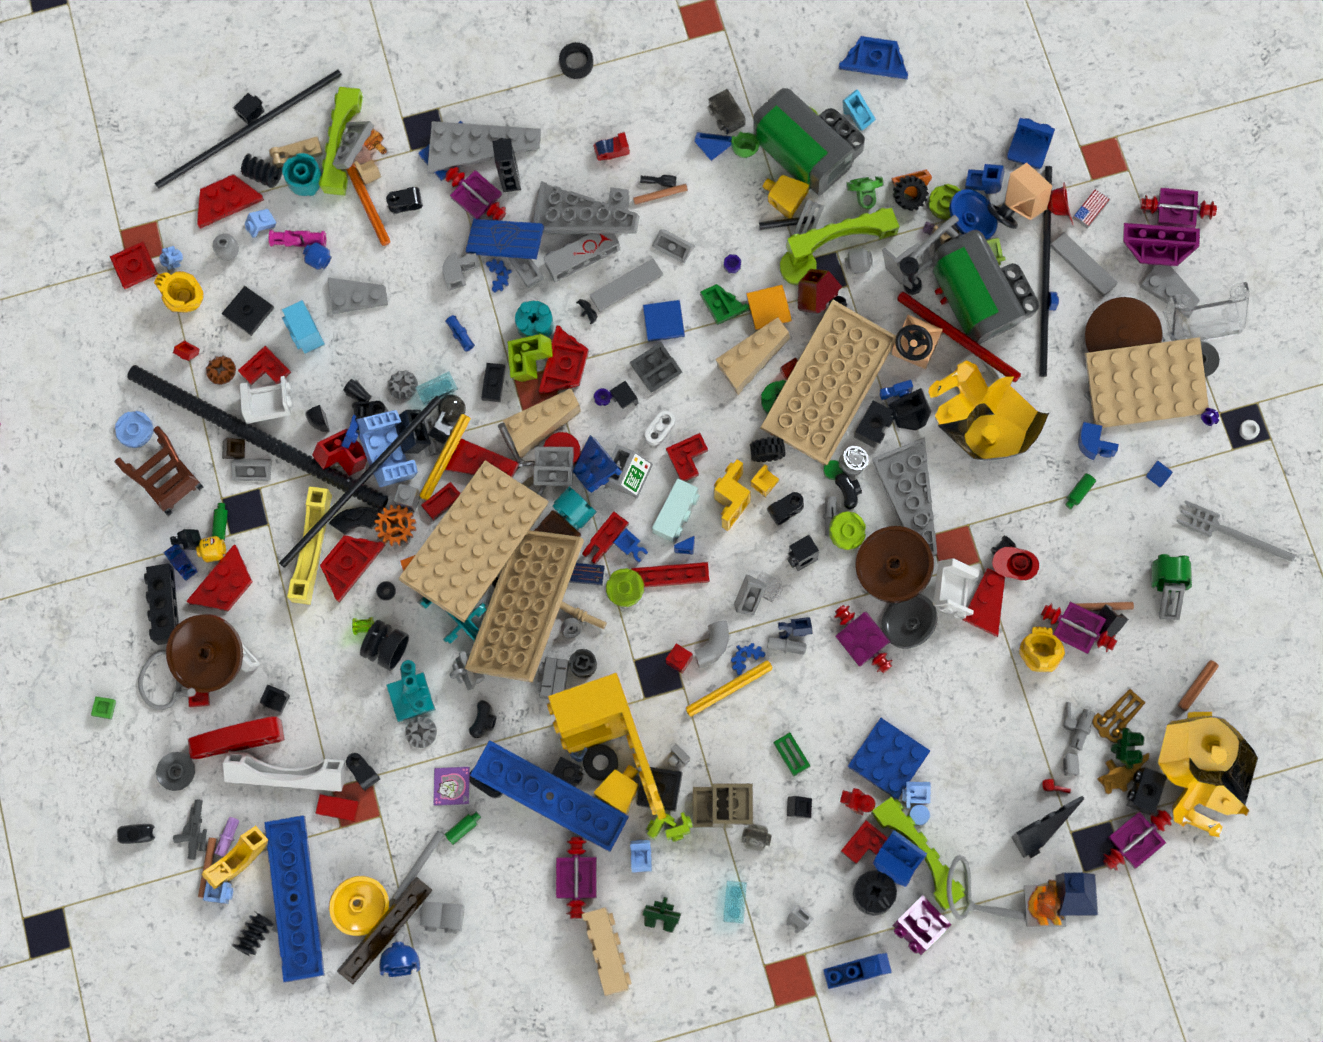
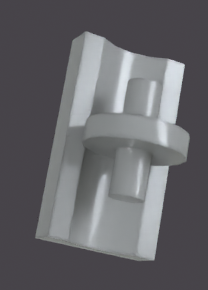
[450,651,485,690]

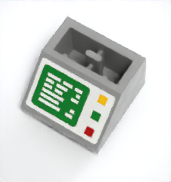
[604,444,653,499]

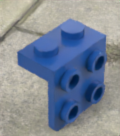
[1007,118,1055,169]
[873,830,927,887]

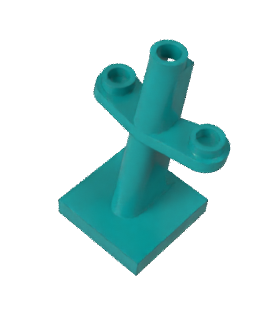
[417,597,487,644]
[387,660,436,722]

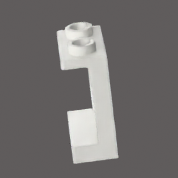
[240,376,293,424]
[933,558,979,619]

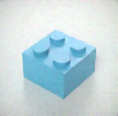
[282,300,325,354]

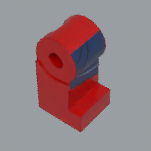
[593,132,630,161]

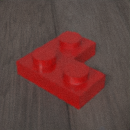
[238,346,291,385]
[666,433,708,482]
[841,820,887,864]

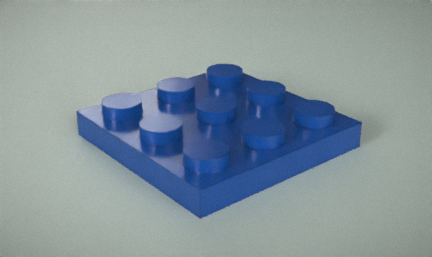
[848,718,930,800]

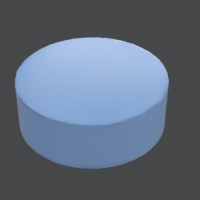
[909,805,930,826]

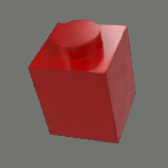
[666,643,693,674]

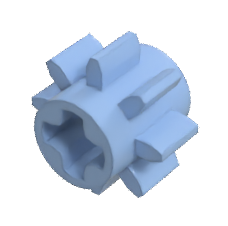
[159,246,183,270]

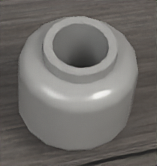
[212,234,239,261]
[845,248,873,274]

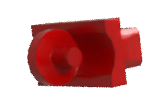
[840,788,876,816]

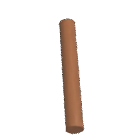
[633,184,688,205]
[1075,602,1134,611]
[198,838,216,898]

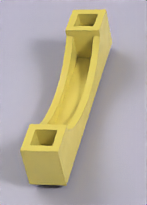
[287,486,332,605]

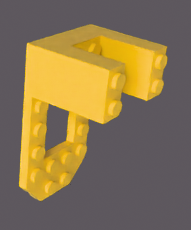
[547,672,666,820]

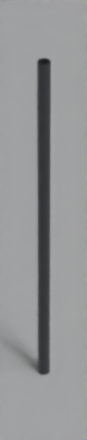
[155,69,342,189]
[1039,166,1052,377]
[279,395,442,568]

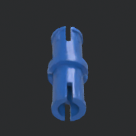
[445,315,475,352]

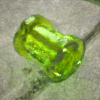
[352,617,374,635]

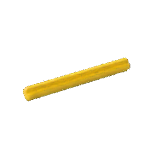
[419,414,471,500]
[685,660,773,717]

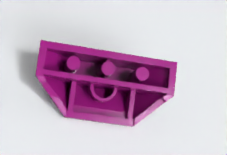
[1123,223,1200,266]

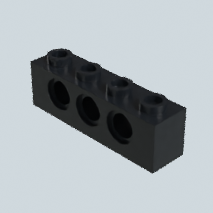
[492,138,521,193]
[144,563,179,645]

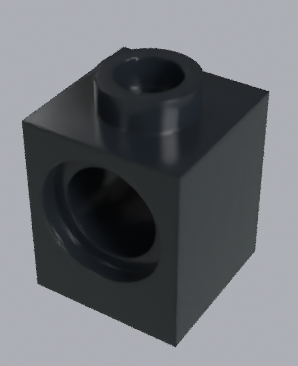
[233,93,264,125]
[552,756,584,786]

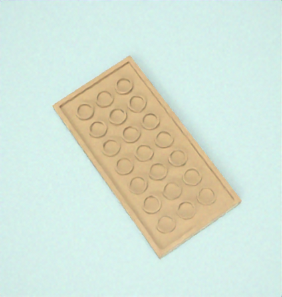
[760,300,896,466]
[399,461,549,622]
[465,530,584,682]

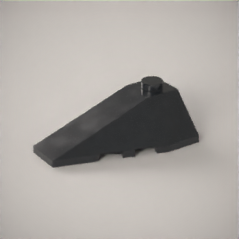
[1011,795,1085,859]

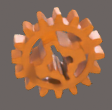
[375,505,416,546]

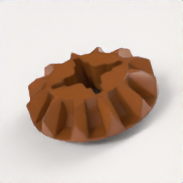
[206,355,236,385]

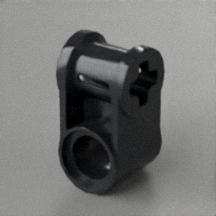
[386,187,423,214]
[352,400,388,422]
[767,492,804,526]
[346,753,380,791]

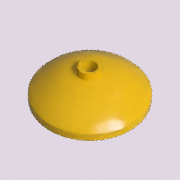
[329,876,389,936]

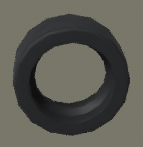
[559,42,593,79]

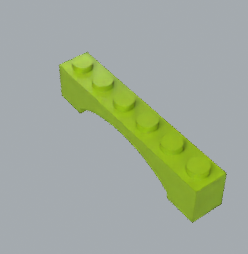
[319,87,363,196]
[786,207,900,266]
[871,797,965,911]

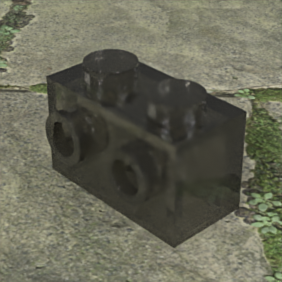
[707,89,745,135]

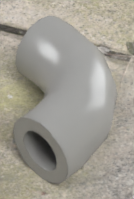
[694,620,729,668]

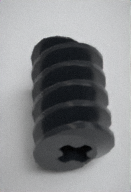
[241,153,282,188]
[232,911,274,957]

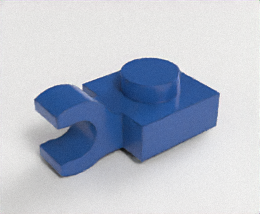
[341,415,359,448]

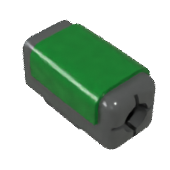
[753,88,865,196]
[932,230,1039,344]

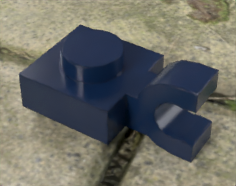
[778,617,813,639]

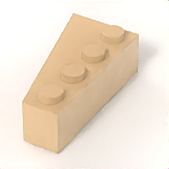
[715,317,790,395]
[503,389,581,459]
[582,907,632,996]

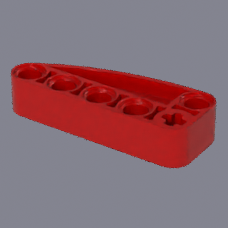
[187,717,285,759]

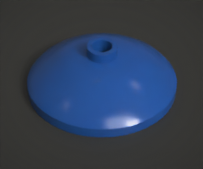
[949,189,998,240]

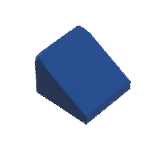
[1146,461,1173,487]
[674,536,695,555]

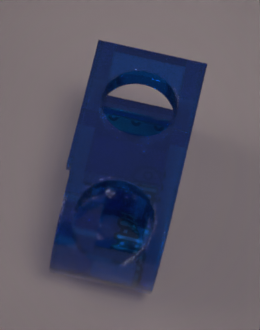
[163,544,198,581]

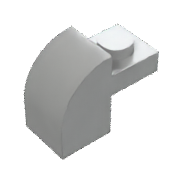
[442,252,480,291]

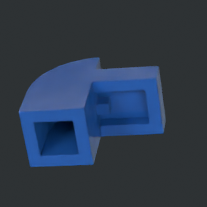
[965,164,1005,194]
[1078,422,1119,460]

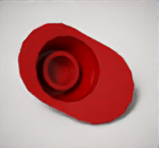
[1048,182,1074,225]
[992,547,1039,580]

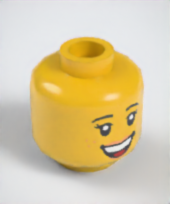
[196,536,226,563]

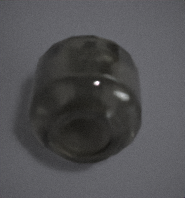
[741,823,772,851]

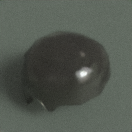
[437,394,466,423]

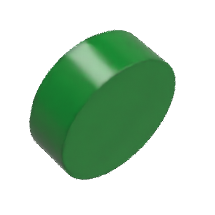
[824,460,843,480]

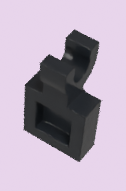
[170,529,201,550]

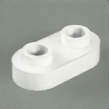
[645,411,675,446]

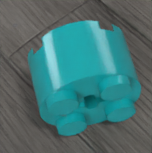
[282,153,323,196]
[515,301,554,338]
[552,486,597,531]

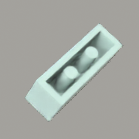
[652,478,700,543]

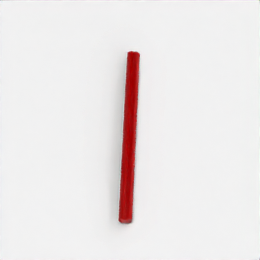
[897,292,1021,382]

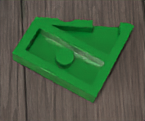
[700,284,750,325]

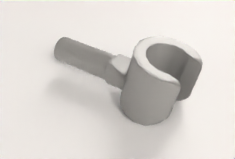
[1063,702,1077,731]

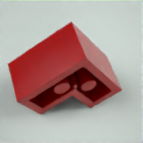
[312,428,368,476]

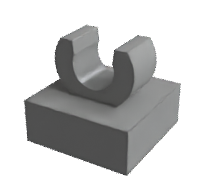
[668,744,690,768]
[786,905,814,933]

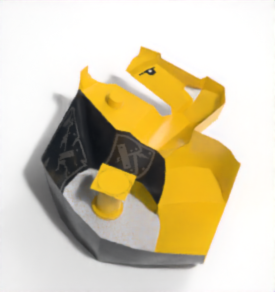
[928,360,1049,461]
[1158,716,1258,837]

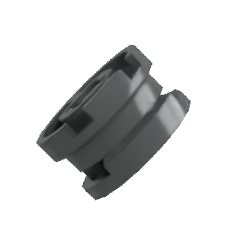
[569,649,597,678]

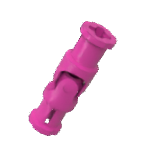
[268,230,327,247]

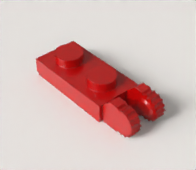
[582,512,629,564]

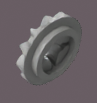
[388,370,418,399]
[405,717,437,748]

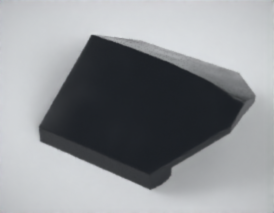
[888,388,932,430]

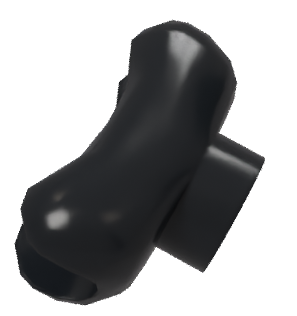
[835,473,862,510]
[469,700,497,738]
[117,824,155,844]

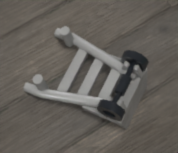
[882,215,960,295]

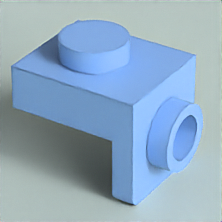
[245,209,276,238]
[902,782,931,808]
[630,839,652,872]
[203,881,233,904]

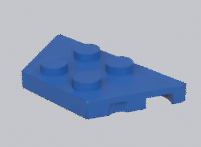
[839,36,908,80]
[573,435,622,493]

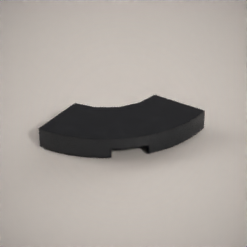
[329,507,382,535]

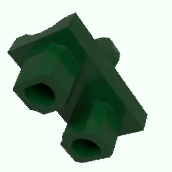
[1110,728,1145,769]
[643,897,681,933]

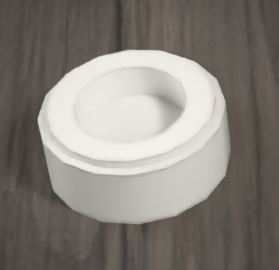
[1239,420,1260,440]

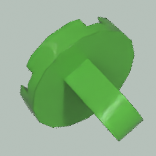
[846,176,884,209]

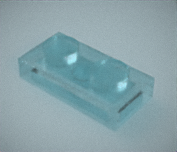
[415,372,458,406]
[723,881,747,924]

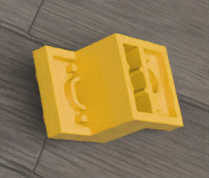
[713,459,751,531]

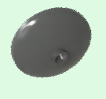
[882,594,938,649]

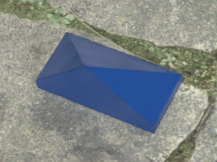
[695,132,732,161]

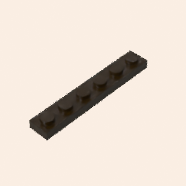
[337,876,433,985]

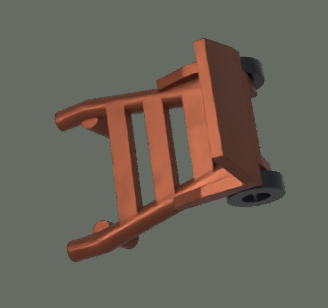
[114,426,204,517]

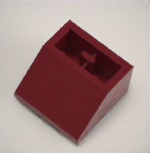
[798,269,842,314]

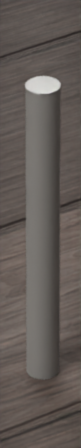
[392,831,444,900]

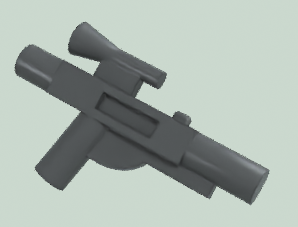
[173,799,207,860]

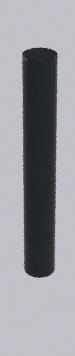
[759,215,815,230]

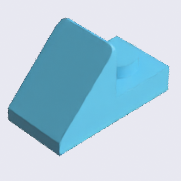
[843,89,876,131]

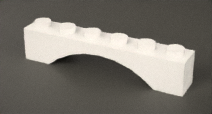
[223,751,346,791]

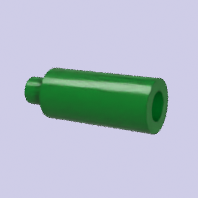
[1065,473,1096,509]
[211,503,228,541]
[444,811,481,845]

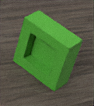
[91,696,116,720]

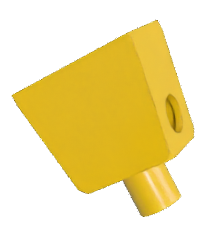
[762,175,809,219]
[594,765,639,815]

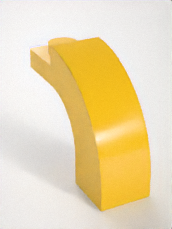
[202,825,268,889]

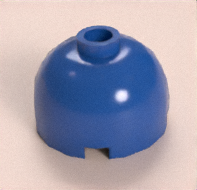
[379,942,421,977]

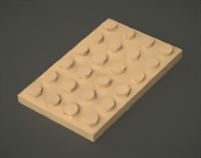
[1085,337,1209,428]

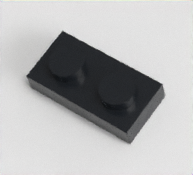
[481,363,506,402]

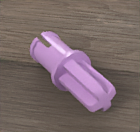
[214,817,239,857]

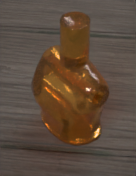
[364,128,387,155]
[1036,880,1061,920]

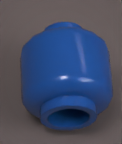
[303,242,332,270]

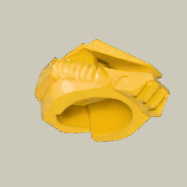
[154,271,203,313]
[1019,627,1065,672]

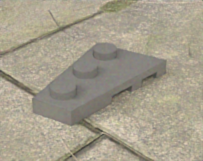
[333,121,374,169]
[1141,265,1200,317]
[328,278,388,314]

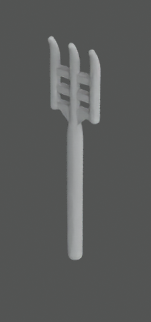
[1176,501,1295,561]

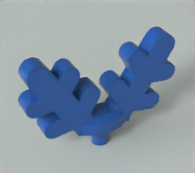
[486,259,512,293]
[731,643,765,675]

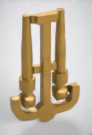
[1092,689,1146,743]

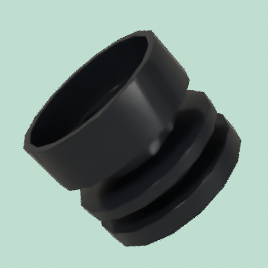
[360,620,409,671]
[852,870,897,916]

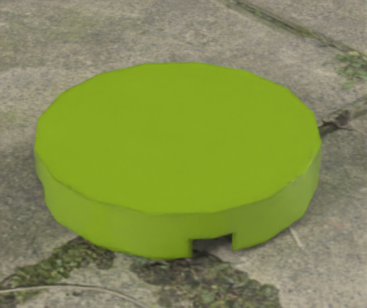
[928,184,961,220]
[780,252,817,285]
[829,512,866,550]
[606,568,644,607]

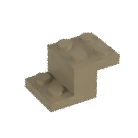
[693,783,753,828]

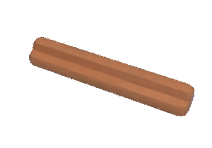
[1178,660,1219,711]

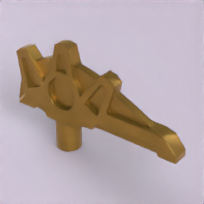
[1097,752,1150,794]

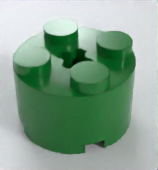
[1151,554,1192,593]

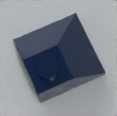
[1055,872,1098,916]

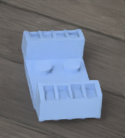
[356,410,418,487]

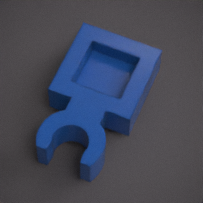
[879,380,913,400]
[613,528,648,562]

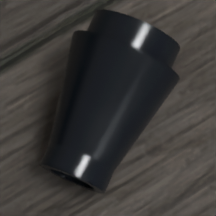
[343,379,372,402]

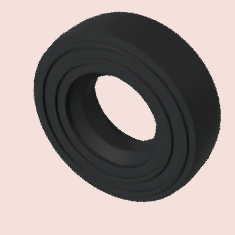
[583,744,618,780]

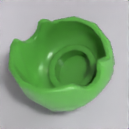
[731,132,759,158]

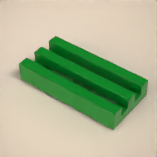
[773,732,811,777]

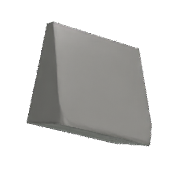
[1063,753,1080,776]

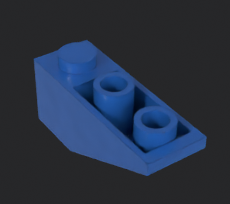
[823,953,892,989]

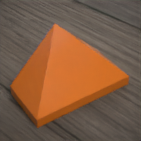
[891,169,932,198]

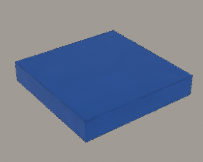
[643,300,685,342]

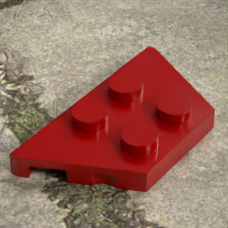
[197,174,264,229]
[539,325,589,394]
[320,535,386,603]
[186,545,253,612]

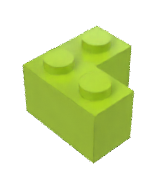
[507,334,553,382]

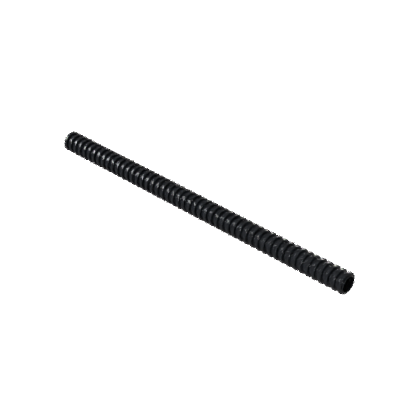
[127,365,388,511]

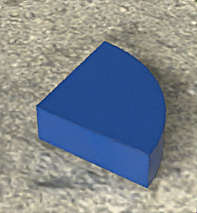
[1049,292,1059,311]

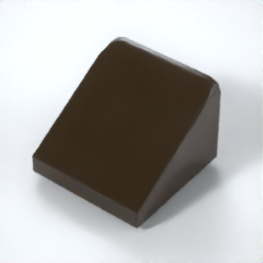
[222,438,245,459]

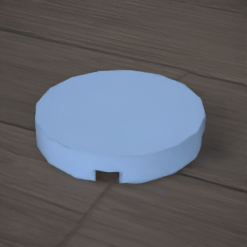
[115,411,154,448]

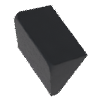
[787,796,812,818]

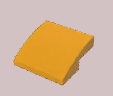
[746,285,792,330]

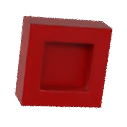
[173,340,200,361]

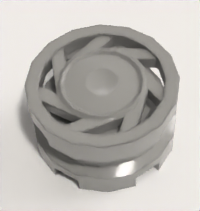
[838,446,869,476]

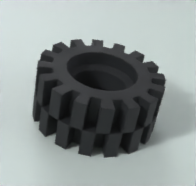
[893,175,929,211]
[750,437,786,462]

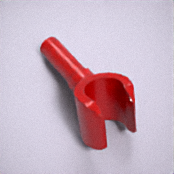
[1042,779,1071,794]

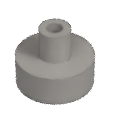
[561,618,582,638]

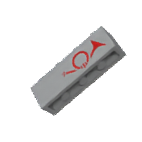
[543,234,620,282]

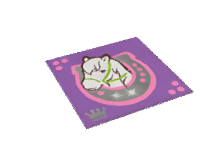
[434,767,470,805]

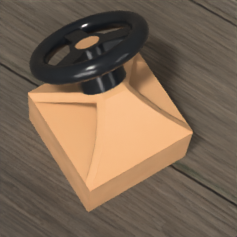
[987,163,1052,229]
[891,315,943,369]

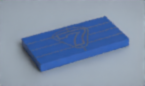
[465,219,544,259]

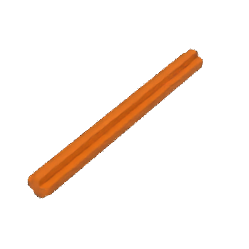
[346,163,391,246]

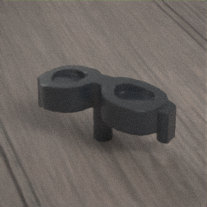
[576,299,597,325]

